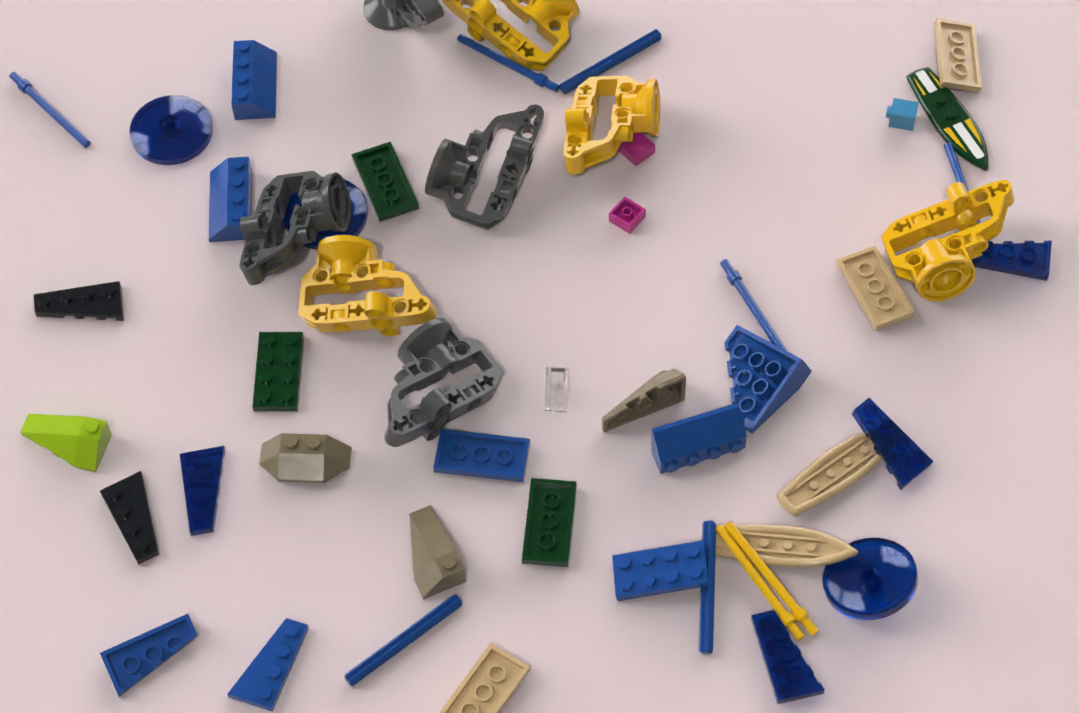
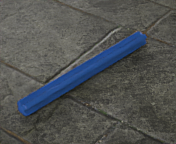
[560,29,661,94]
[699,520,716,654]
[344,594,462,686]

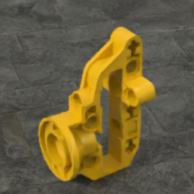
[442,0,580,71]
[564,76,661,175]
[881,180,1015,301]
[298,235,437,336]

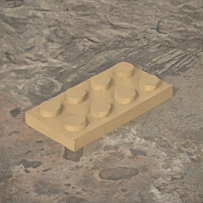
[934,18,982,93]
[836,246,915,331]
[439,643,530,713]

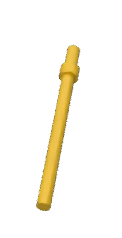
[724,521,819,636]
[715,524,805,642]

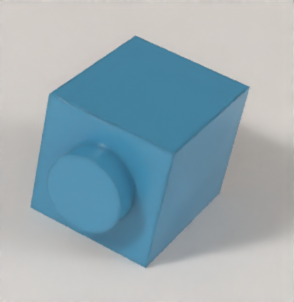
[886,98,919,131]

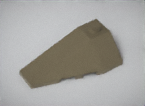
[602,368,686,432]
[409,505,466,599]

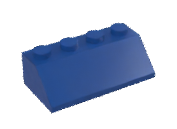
[231,40,277,120]
[209,156,252,242]
[651,403,746,474]

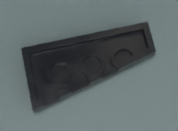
[33,281,124,321]
[100,471,159,565]

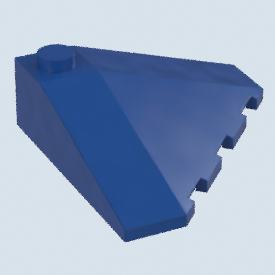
[724,325,812,434]

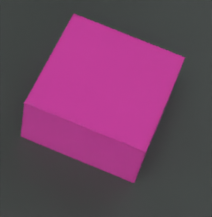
[619,133,655,166]
[609,197,646,234]

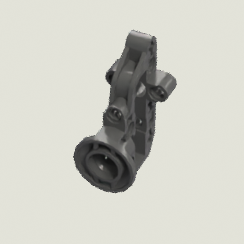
[364,0,444,30]
[425,104,544,230]
[239,171,351,285]
[384,318,503,447]

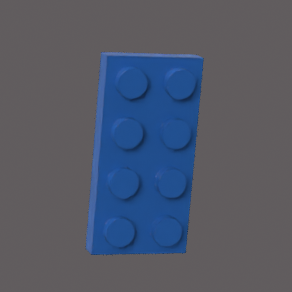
[433,429,530,483]
[612,540,710,601]

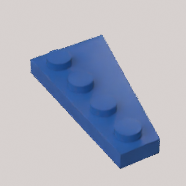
[100,614,198,697]
[227,618,309,712]

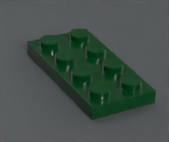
[351,141,419,222]
[252,332,304,411]
[522,478,577,567]

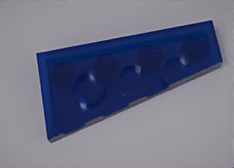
[972,240,1052,281]
[852,398,934,490]
[180,446,225,536]
[751,610,825,704]

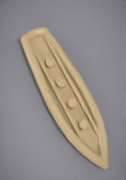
[776,427,897,517]
[701,524,858,568]

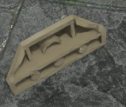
[259,433,352,483]

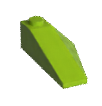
[20,414,112,473]

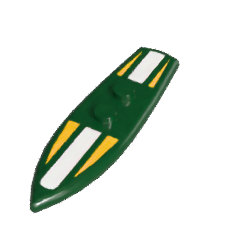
[906,67,989,171]

